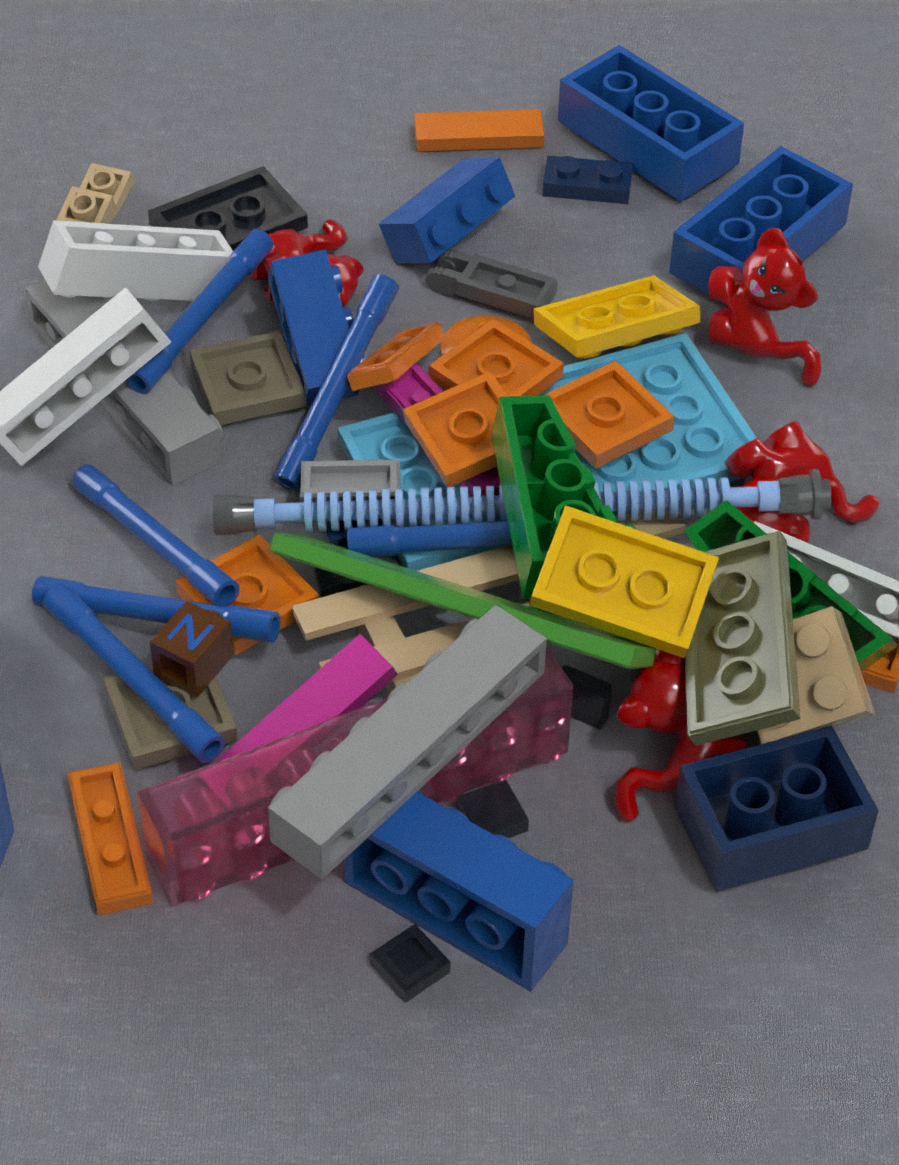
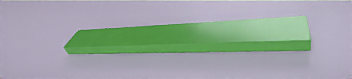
[270,533,657,669]

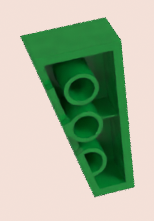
[492,395,618,599]
[684,500,898,672]

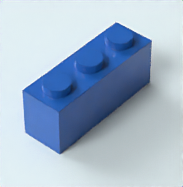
[378,157,515,263]
[268,250,365,407]

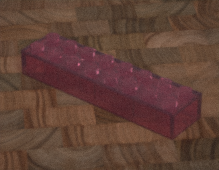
[138,645,573,907]

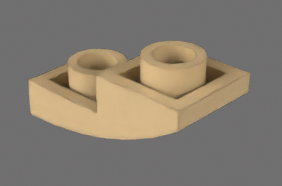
[56,163,134,224]

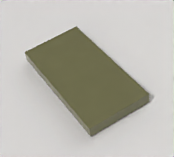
[685,531,800,746]

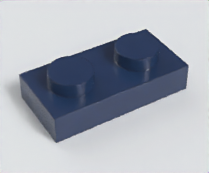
[542,155,633,204]

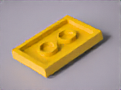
[533,275,700,358]
[530,505,719,658]

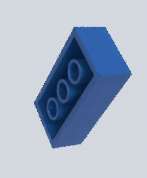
[557,45,744,202]
[669,146,853,304]
[343,790,574,992]

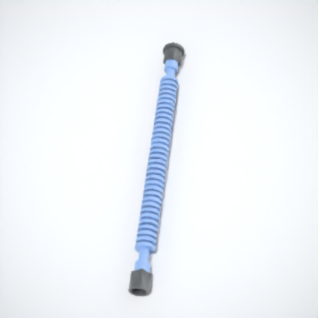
[213,469,831,535]

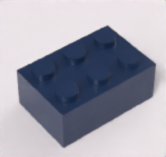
[674,725,879,892]

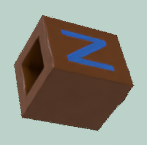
[150,601,233,697]

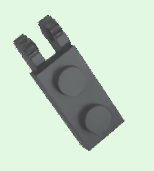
[425,249,558,319]

